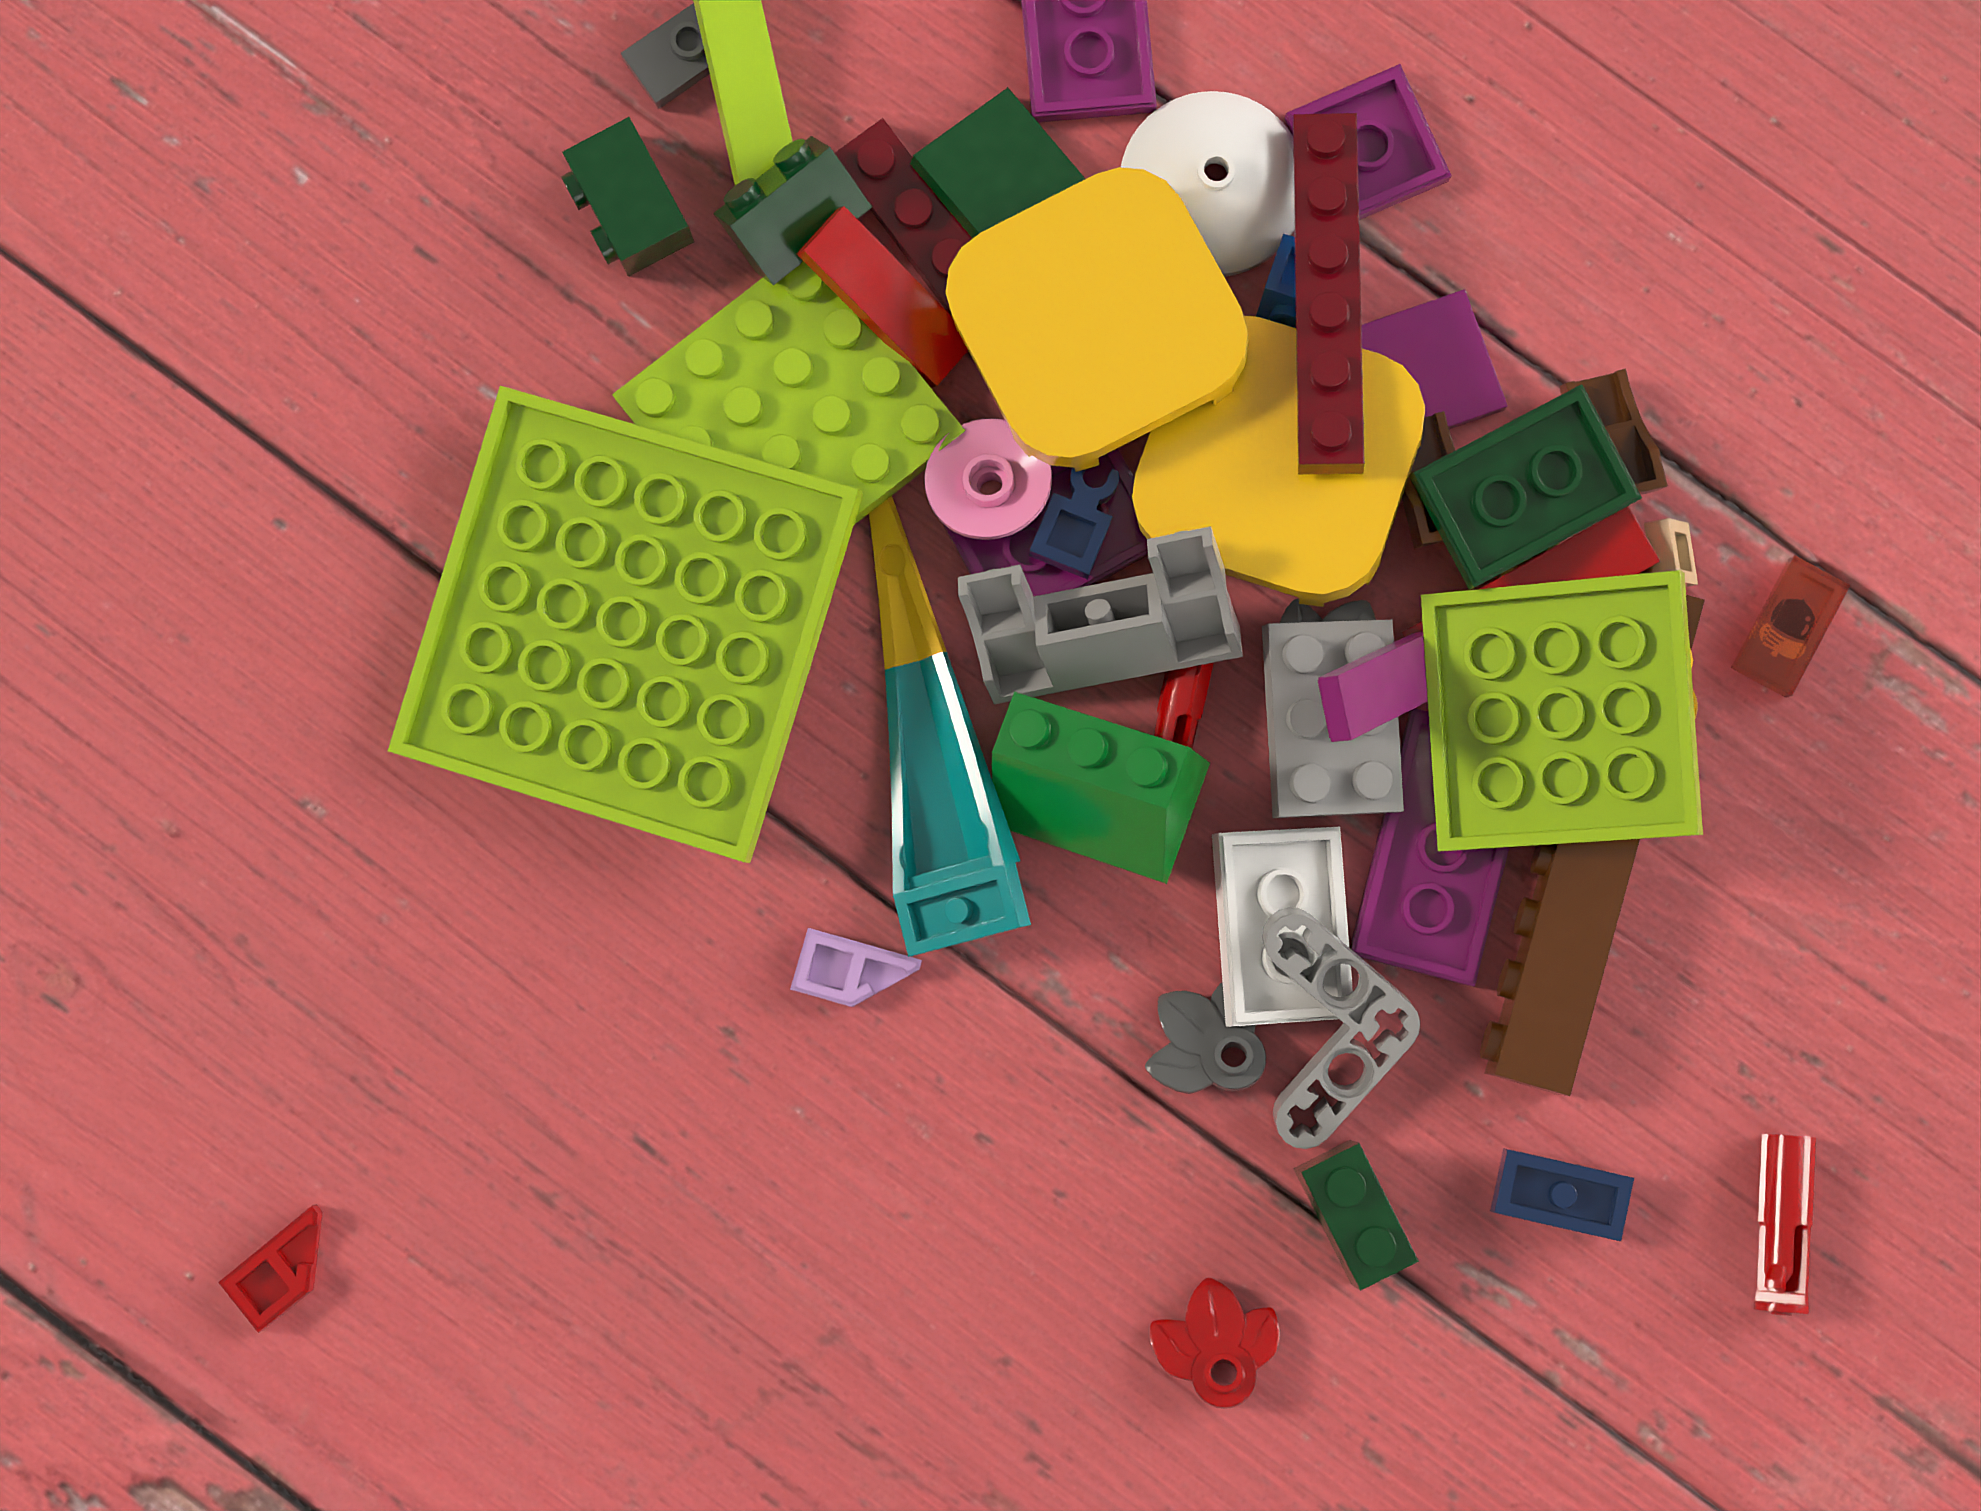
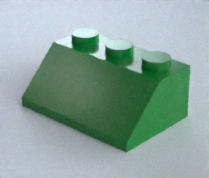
[992,691,1210,884]

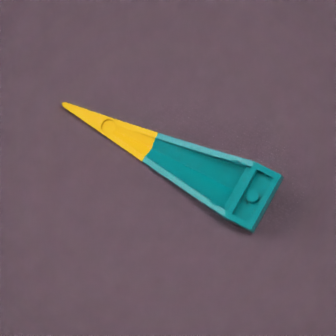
[869,496,1031,957]

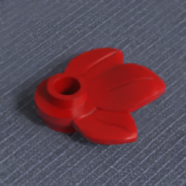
[1150,1278,1280,1409]

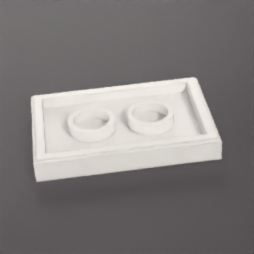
[1212,827,1353,1027]

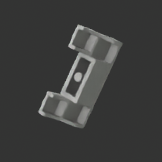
[958,526,1243,704]

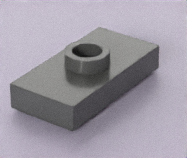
[621,3,710,109]

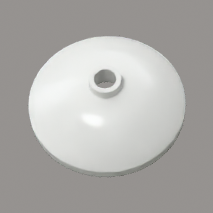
[1121,91,1294,277]

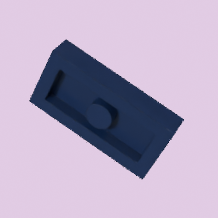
[1490,1148,1634,1242]

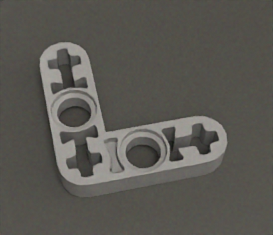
[1262,907,1420,1149]

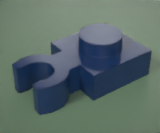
[1029,467,1119,580]

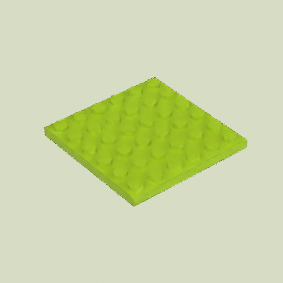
[388,385,864,863]

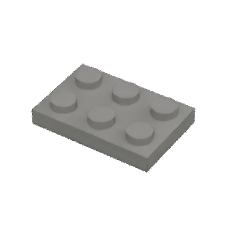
[1262,619,1404,818]

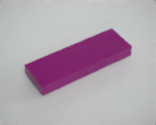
[1317,632,1428,742]

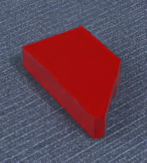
[218,1204,323,1333]

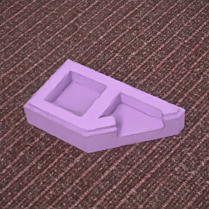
[790,928,922,1007]

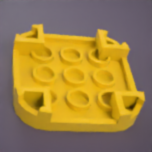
[946,167,1248,472]
[1132,315,1425,607]

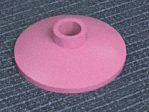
[925,418,1052,540]

